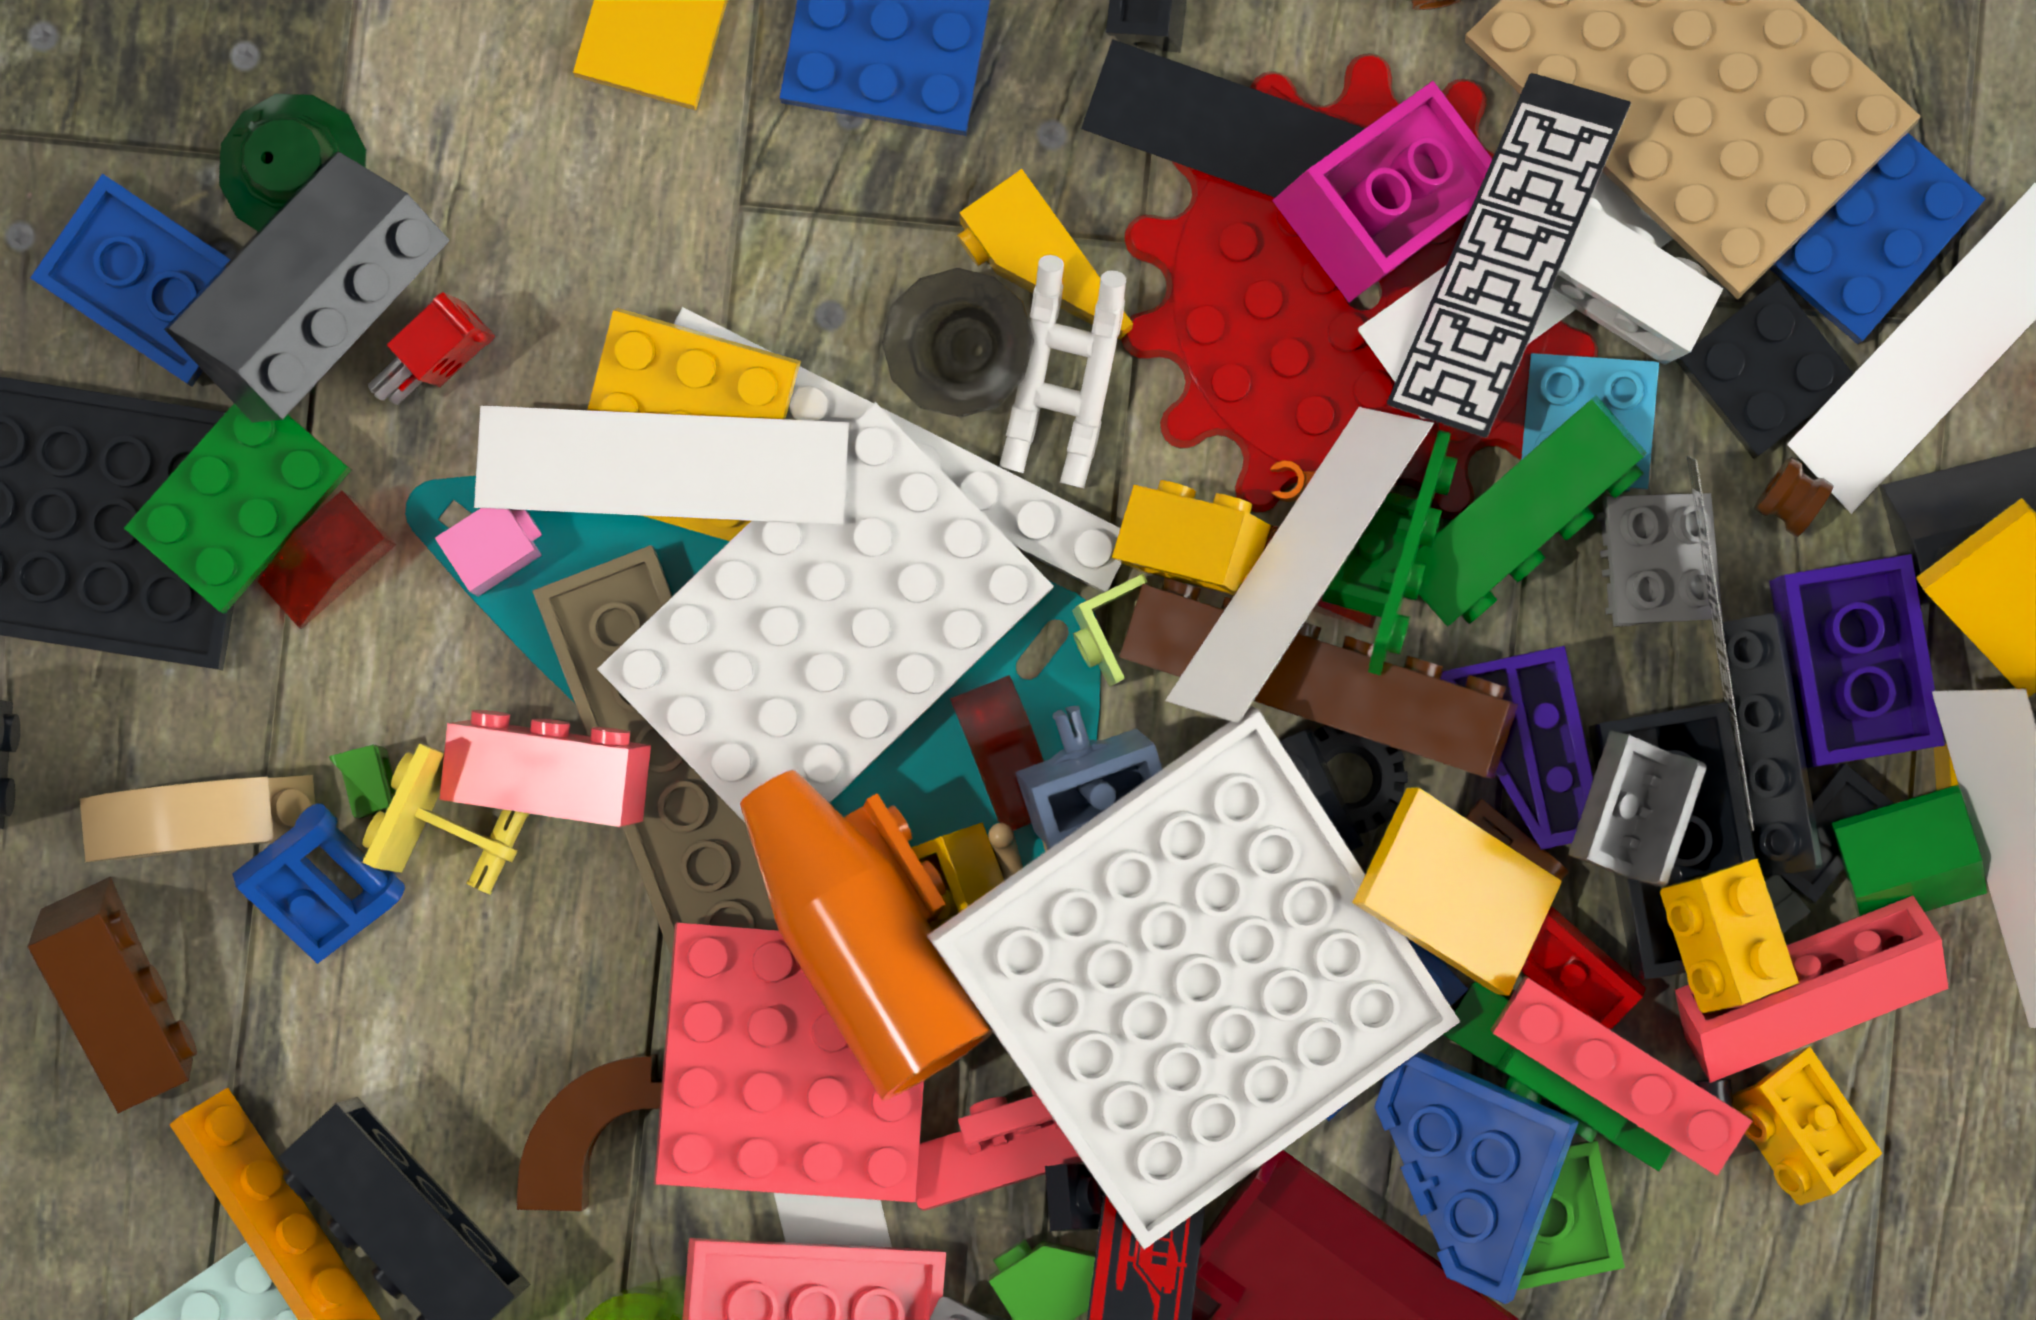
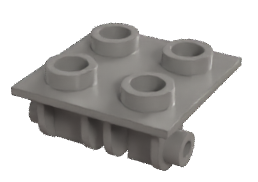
[1597,493,1723,627]

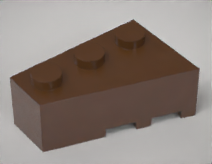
[27,877,197,1113]

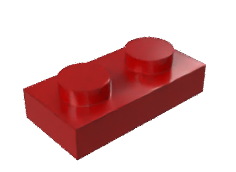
[1521,906,1646,1030]

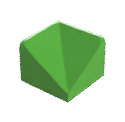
[329,744,397,819]

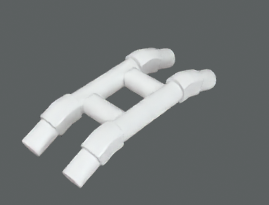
[999,255,1126,489]

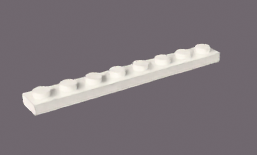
[674,307,1122,593]

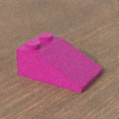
[1272,81,1492,303]

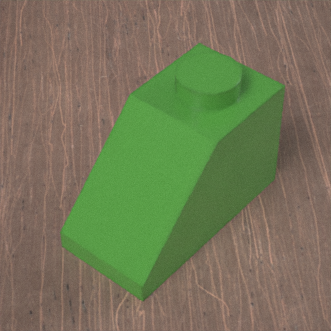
[989,1239,1096,1320]

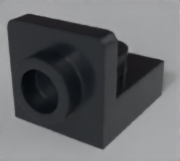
[1045,1164,1104,1231]

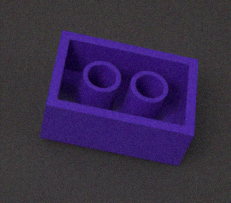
[1769,554,1945,768]

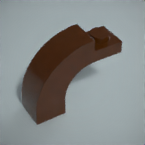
[517,1054,662,1211]

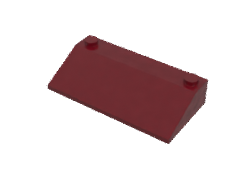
[1191,1150,1520,1320]

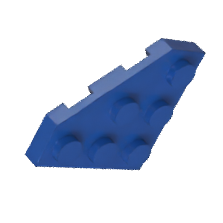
[1374,1051,1579,1304]

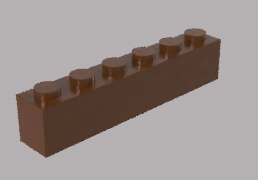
[1119,577,1518,778]

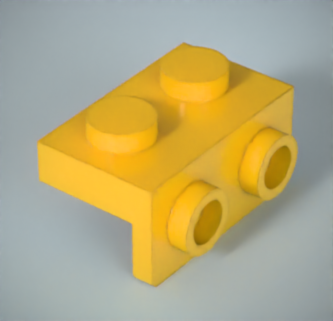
[1660,858,1799,1013]

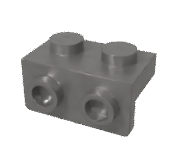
[1568,730,1706,887]

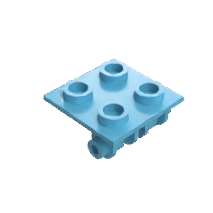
[1521,353,1659,492]

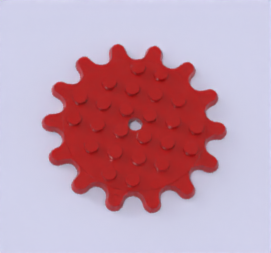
[1121,53,1598,520]

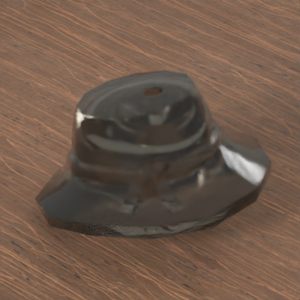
[882,268,1034,418]

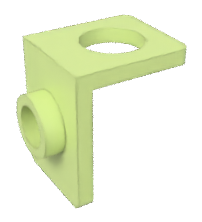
[1072,573,1148,687]

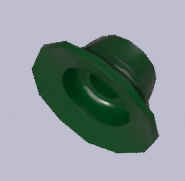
[219,94,366,232]

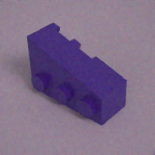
[1440,646,1594,849]

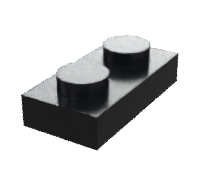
[1780,763,1895,903]

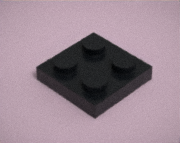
[1675,280,1853,459]

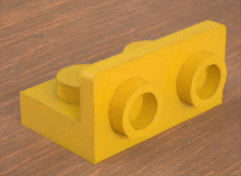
[1732,1046,1883,1205]

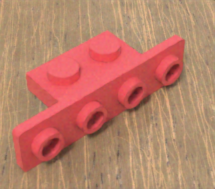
[916,1088,1083,1211]

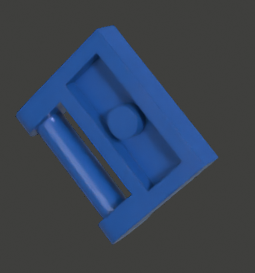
[232,803,405,964]

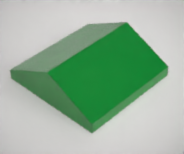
[1832,785,1987,917]

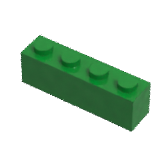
[1415,395,1647,627]

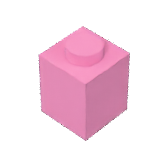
[435,508,542,597]

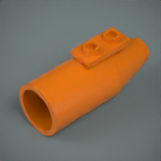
[740,770,994,1101]

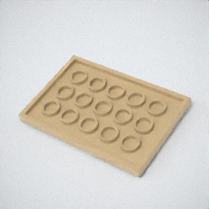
[1465,0,1921,299]

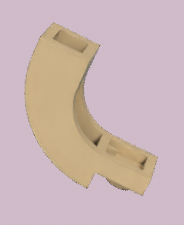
[80,775,315,862]

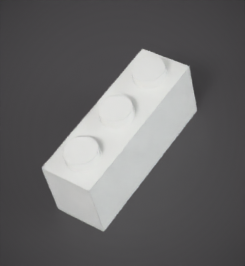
[1550,196,1724,365]

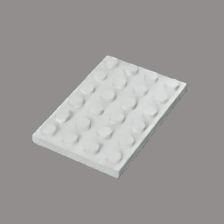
[597,402,1054,822]

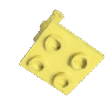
[362,744,529,895]

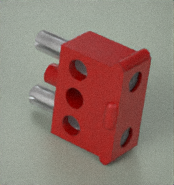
[368,292,495,405]

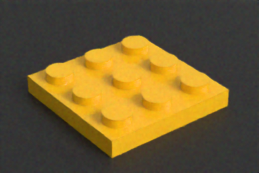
[587,308,801,541]

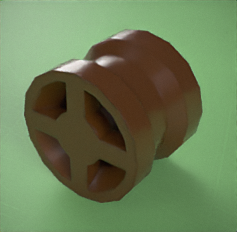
[1754,457,1834,538]

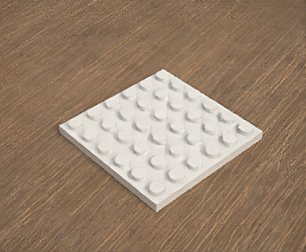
[928,706,1460,1249]

